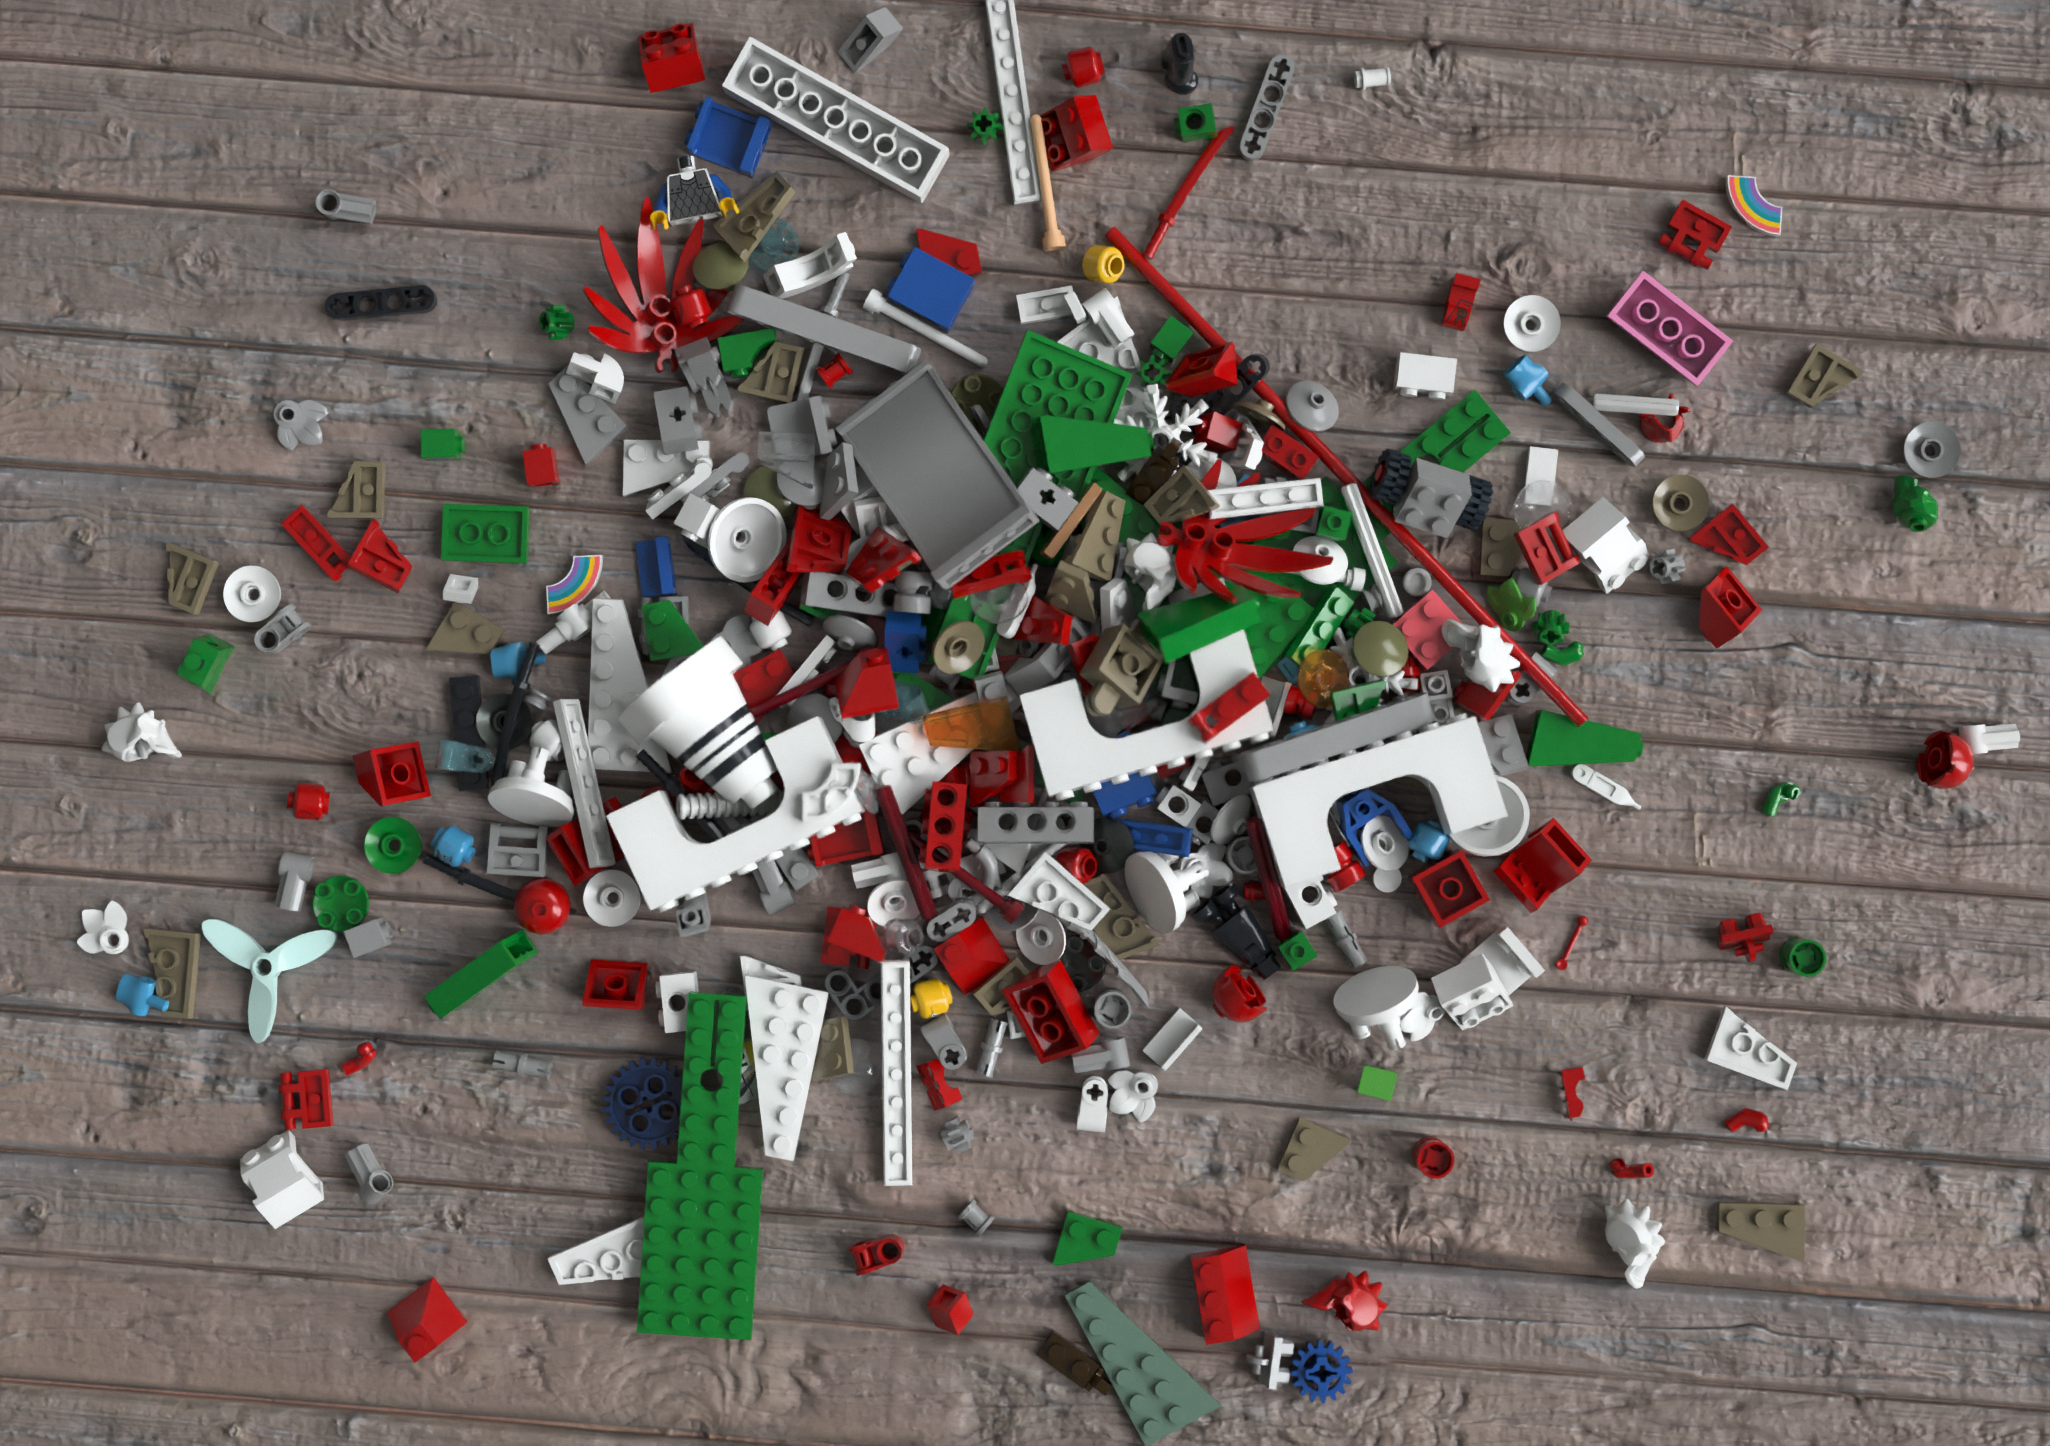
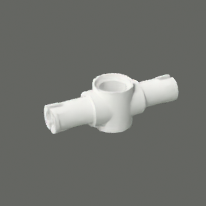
[536,590,611,655]

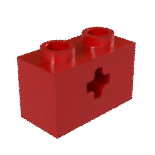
[1261,424,1319,481]

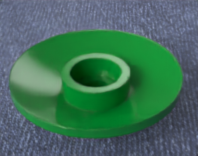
[364,817,422,874]

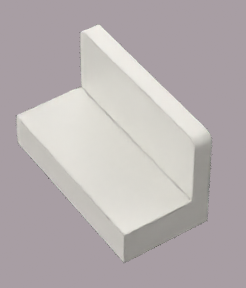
[1261,676,1292,739]
[1142,1007,1203,1071]

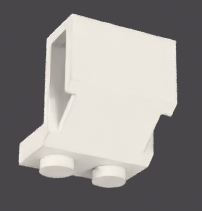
[1563,497,1650,594]
[240,1130,324,1229]

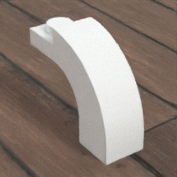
[763,232,857,299]

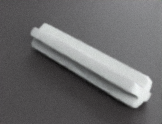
[1593,393,1679,416]

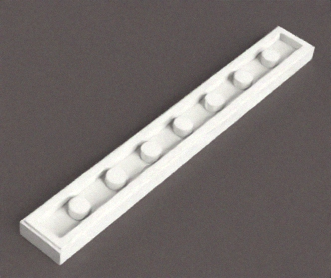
[985,0,1042,206]
[880,959,912,1186]

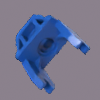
[1337,788,1413,867]

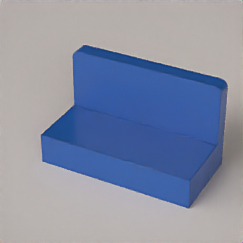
[636,536,677,598]

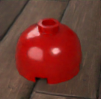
[1917,730,1974,789]
[513,877,571,935]
[1212,964,1267,1023]

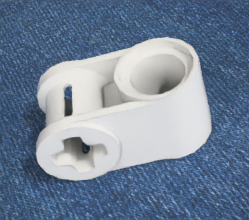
[829,697,875,742]
[1076,1075,1108,1133]

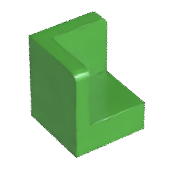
[1355,1065,1398,1101]

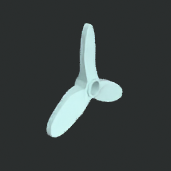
[202,919,338,1043]

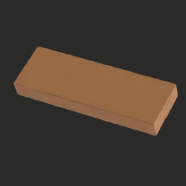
[1039,483,1102,559]

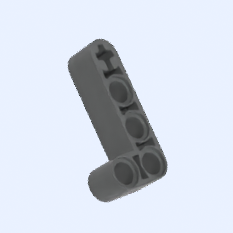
[825,945,938,1020]

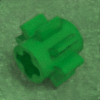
[967,107,1003,145]
[539,304,575,340]
[1135,355,1172,387]
[1342,607,1376,639]
[1533,610,1569,645]

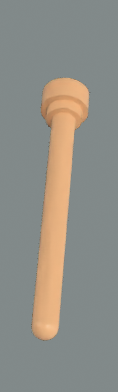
[1030,114,1066,251]

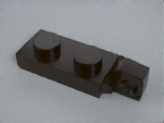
[1125,437,1183,506]
[1037,1330,1112,1396]

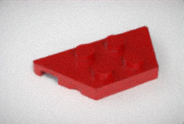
[786,504,852,572]
[846,527,922,593]

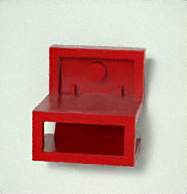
[545,796,626,886]
[1493,818,1592,914]

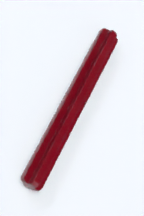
[875,785,937,919]
[1246,817,1292,941]

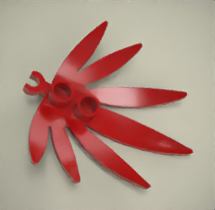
[583,197,744,373]
[1156,459,1334,603]

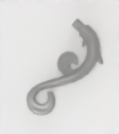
[912,837,1003,947]

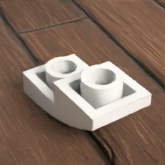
[1419,670,1455,727]

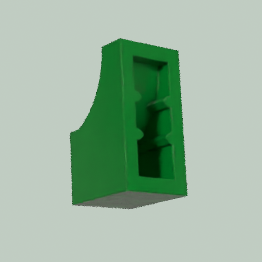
[718,328,778,378]

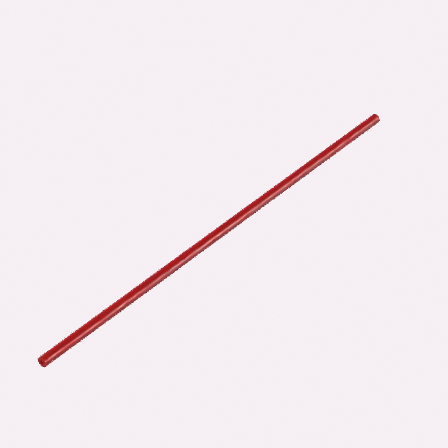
[1105,226,1589,727]

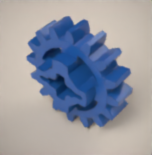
[1290,1338,1353,1403]

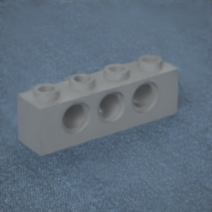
[800,570,912,618]
[978,802,1094,844]

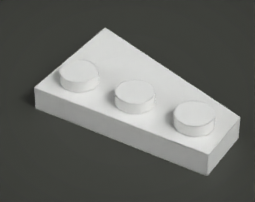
[1008,852,1111,931]

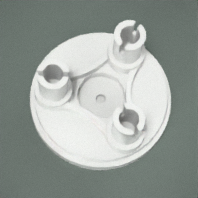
[488,747,574,827]
[1125,851,1208,933]
[1333,966,1419,1050]

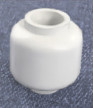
[749,610,792,651]
[530,719,565,761]

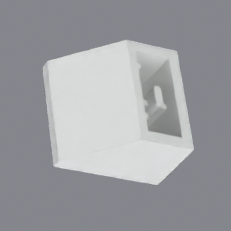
[1431,954,1513,1030]

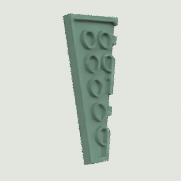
[1064,1280,1221,1446]

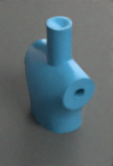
[1503,355,1552,406]
[491,642,546,679]
[116,974,169,1016]

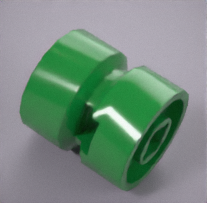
[1779,938,1827,977]

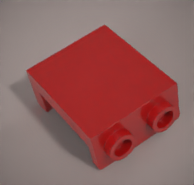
[807,797,885,867]

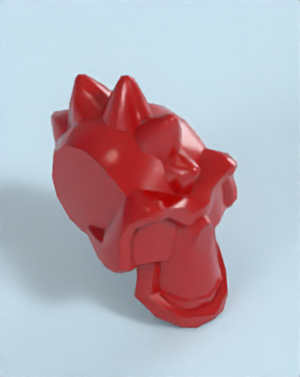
[1301,1271,1388,1331]

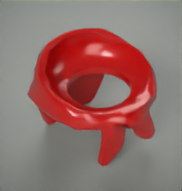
[1639,394,1690,443]

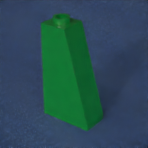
[1036,415,1154,474]
[1137,586,1260,663]
[1525,710,1644,767]
[424,930,539,1019]

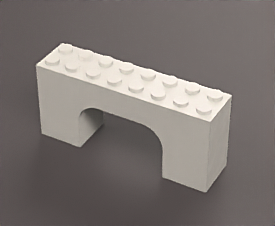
[1020,629,1274,801]
[1249,713,1508,887]
[606,716,865,913]

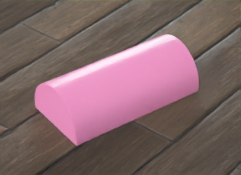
[1606,271,1733,387]

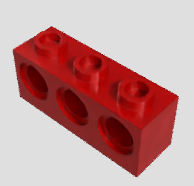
[743,536,804,626]
[919,781,967,873]

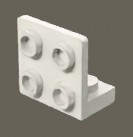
[1460,925,1545,996]

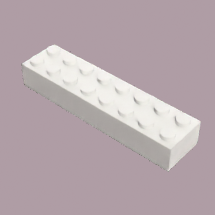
[722,37,950,204]

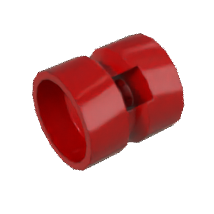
[1327,840,1366,893]
[1412,1137,1454,1179]

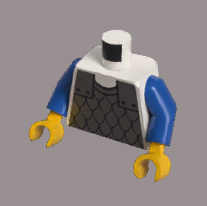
[650,156,739,230]

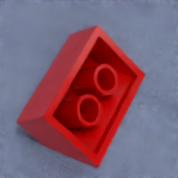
[1002,960,1100,1064]
[1189,1245,1260,1345]

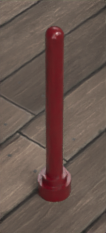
[750,645,870,719]
[909,832,1025,925]

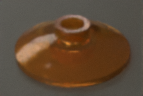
[1298,650,1349,707]

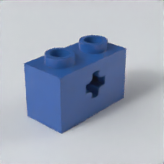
[884,611,927,673]

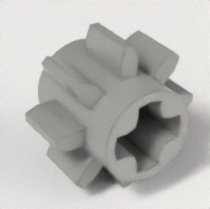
[1649,548,1686,584]
[940,1117,975,1154]

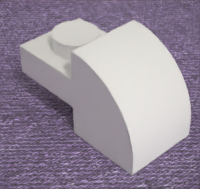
[566,352,624,404]

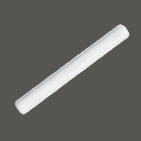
[1341,483,1404,618]

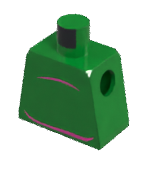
[177,634,236,694]

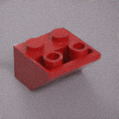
[638,23,705,94]
[1040,95,1113,172]

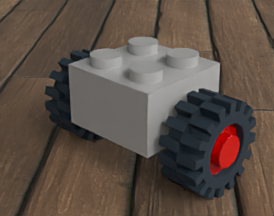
[1369,449,1493,538]

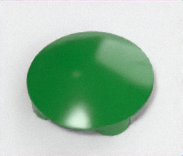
[312,875,369,932]

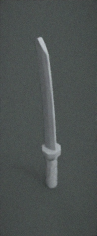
[796,272,850,401]

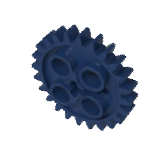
[602,1056,683,1150]

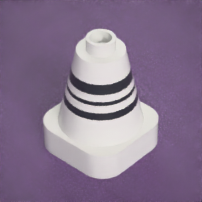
[618,636,779,810]

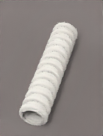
[676,789,785,820]

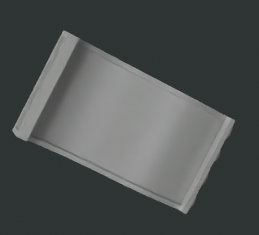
[836,360,1039,590]

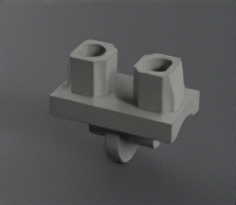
[1245,1331,1294,1390]

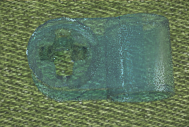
[878,680,930,724]
[435,739,494,773]

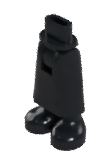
[1161,33,1198,95]
[1191,882,1281,980]

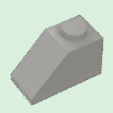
[838,7,904,73]

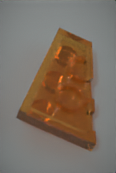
[923,696,1021,752]

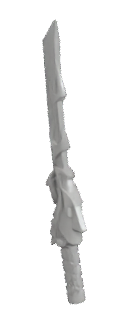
[1023,865,1149,1008]

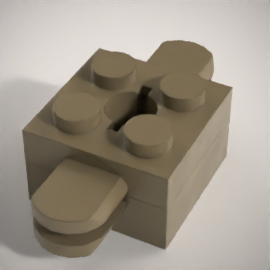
[1080,619,1164,716]

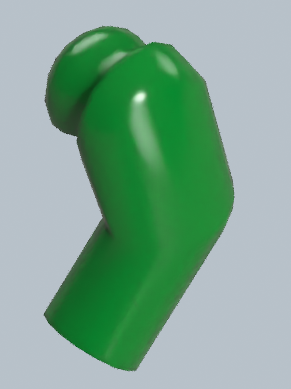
[1540,641,1584,666]
[1761,782,1800,817]

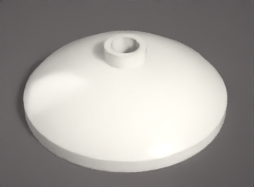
[708,497,787,582]
[1448,775,1530,856]

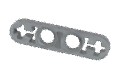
[1239,54,1295,162]
[1553,383,1645,468]

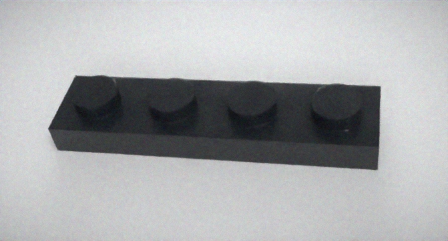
[449,676,489,791]

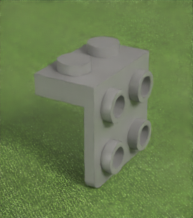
[767,396,837,462]
[1158,659,1198,711]

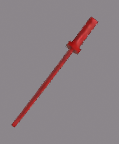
[1142,126,1234,260]

